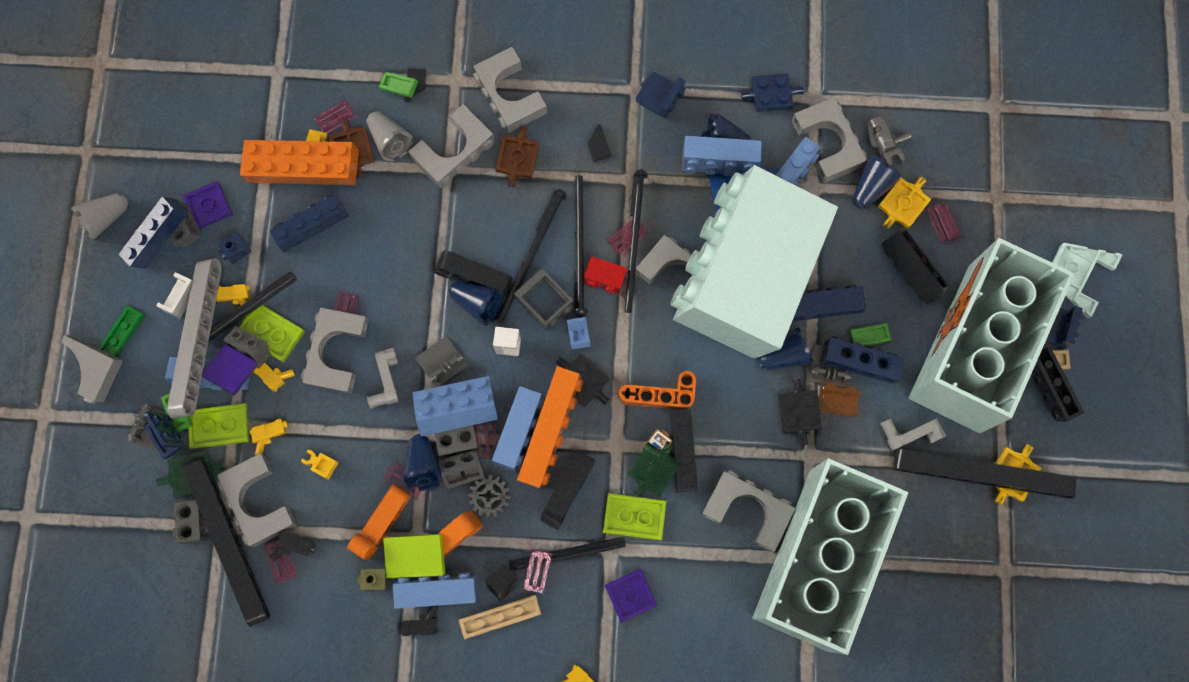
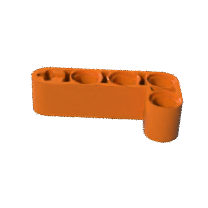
[618,371,696,410]
[347,484,411,561]
[438,510,484,557]

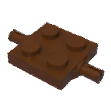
[329,119,375,179]
[496,126,540,187]

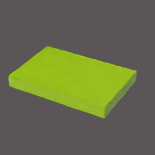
[239,305,305,363]
[188,403,250,450]
[603,493,667,541]
[383,534,445,578]

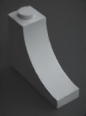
[61,335,123,404]

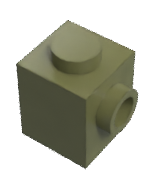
[357,569,388,590]

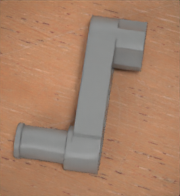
[367,347,399,409]
[880,419,946,451]

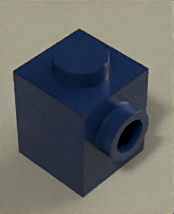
[217,231,252,264]

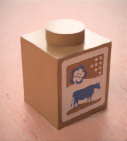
[642,429,672,462]

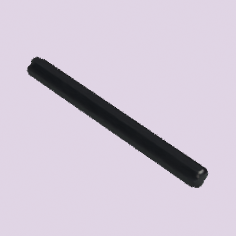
[208,272,297,342]
[509,537,626,571]

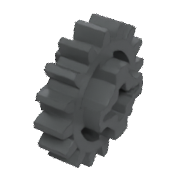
[468,475,511,519]

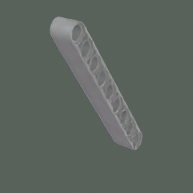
[167,258,222,419]

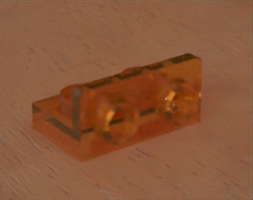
[818,383,861,417]

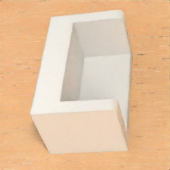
[156,272,192,319]
[493,327,521,356]

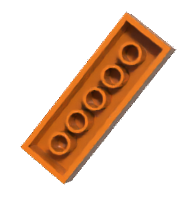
[240,140,359,185]
[517,366,584,488]

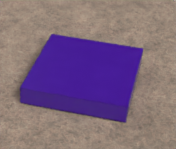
[183,181,233,229]
[202,344,258,396]
[605,569,657,622]

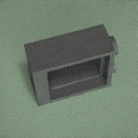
[514,269,574,330]

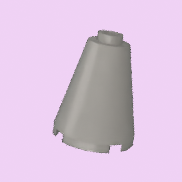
[366,111,413,161]
[70,193,129,240]

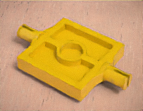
[878,177,931,229]
[995,444,1042,505]

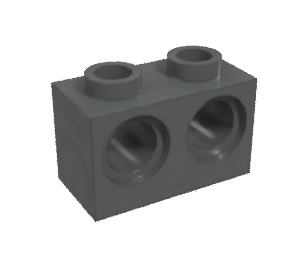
[169,203,202,248]
[223,326,271,369]
[434,425,479,458]
[439,449,485,489]
[172,500,206,544]

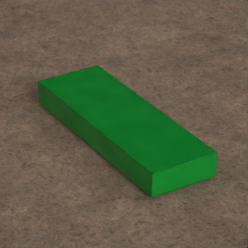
[98,305,145,357]

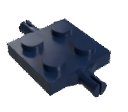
[741,73,804,112]

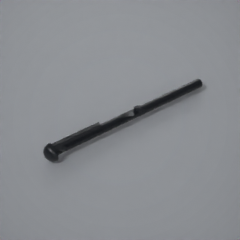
[624,169,648,313]
[573,175,588,318]
[496,189,567,323]

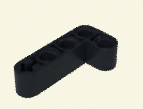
[434,251,512,296]
[540,451,596,530]

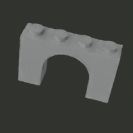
[473,47,547,133]
[792,97,867,184]
[408,104,494,188]
[635,235,692,285]
[301,308,369,394]
[217,453,298,547]
[701,471,796,552]

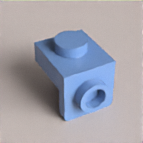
[567,317,591,350]

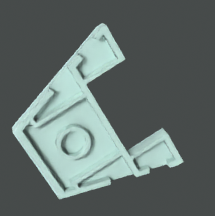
[1052,243,1122,318]

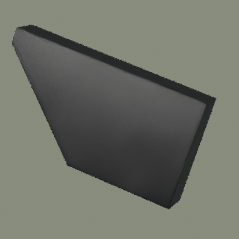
[405,69,427,102]
[588,124,611,162]

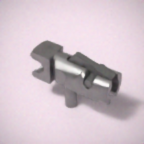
[867,116,912,166]

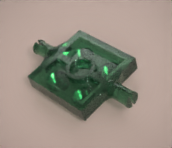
[628,441,681,497]
[156,450,225,499]

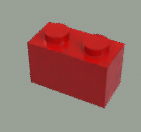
[584,256,627,294]

